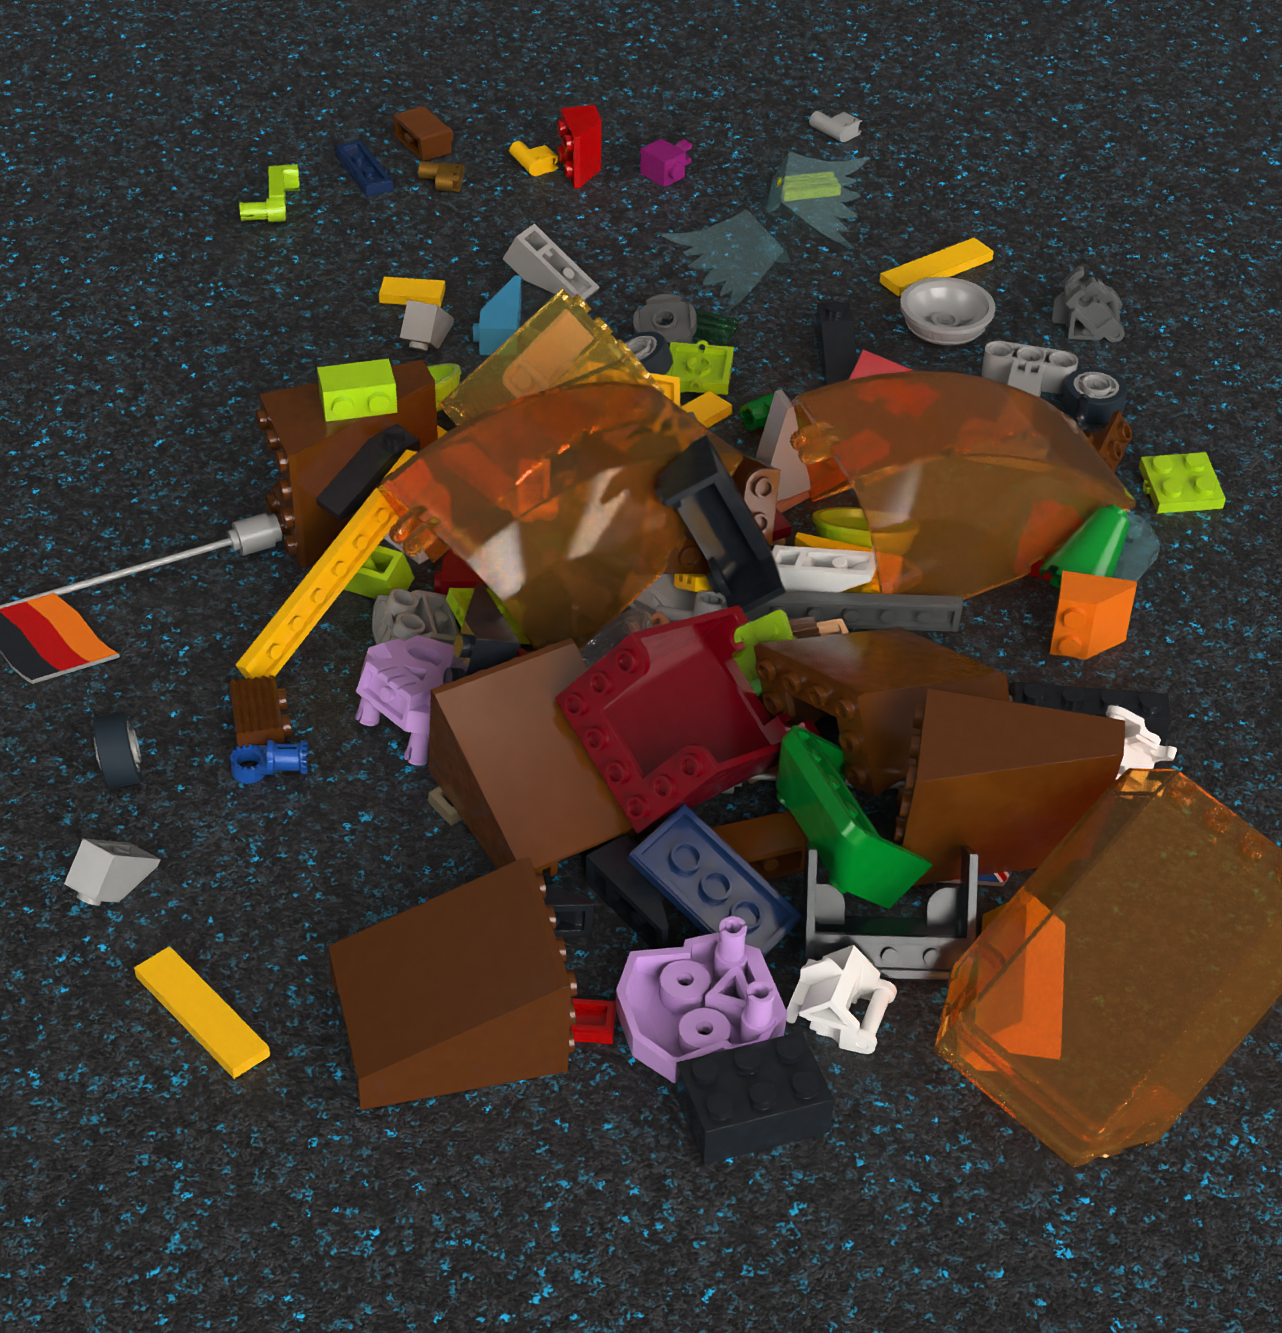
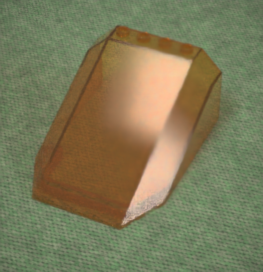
[933,768,1282,1168]

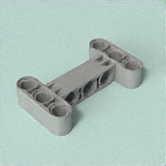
[961,341,1078,471]

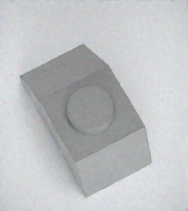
[400,300,454,352]
[64,838,161,906]

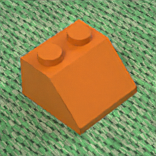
[1050,571,1137,659]

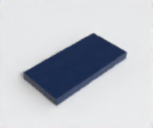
[627,804,804,958]

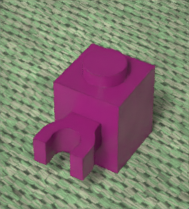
[640,139,692,187]

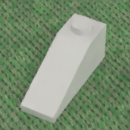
[772,545,880,593]

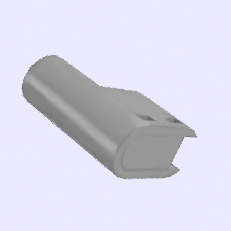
[809,111,862,142]

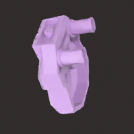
[355,635,454,766]
[616,916,787,1083]

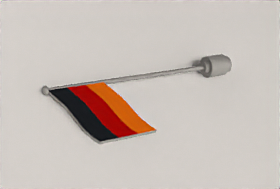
[0,513,283,684]

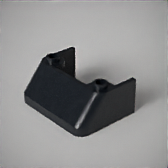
[654,434,786,614]
[803,841,978,980]

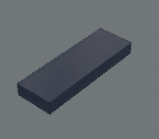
[335,140,394,197]

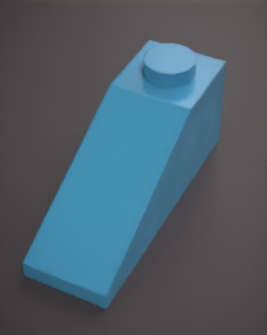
[473,275,522,356]

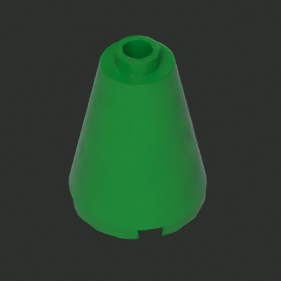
[1039,504,1130,589]

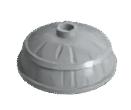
[900,277,995,345]

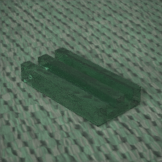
[669,308,739,345]

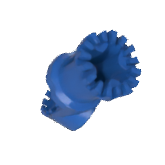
[230,740,308,784]

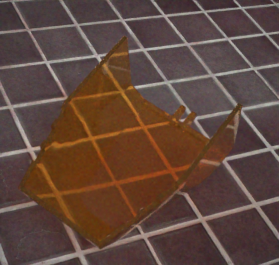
[789,371,1136,600]
[375,381,744,651]

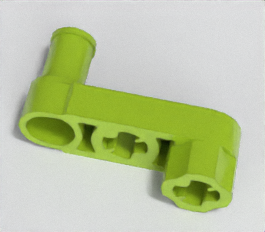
[239,164,300,222]

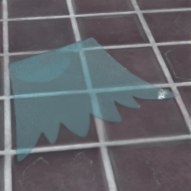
[766,151,869,249]
[660,209,792,311]

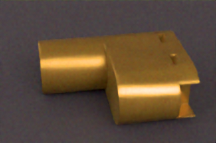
[418,161,464,192]

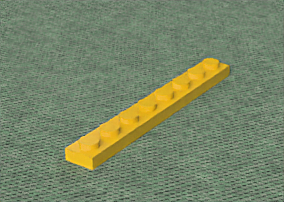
[236,449,432,679]

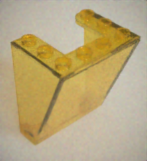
[438,288,668,474]

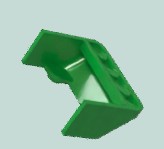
[775,725,933,909]

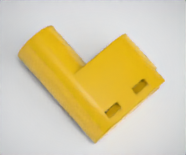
[509,141,559,176]

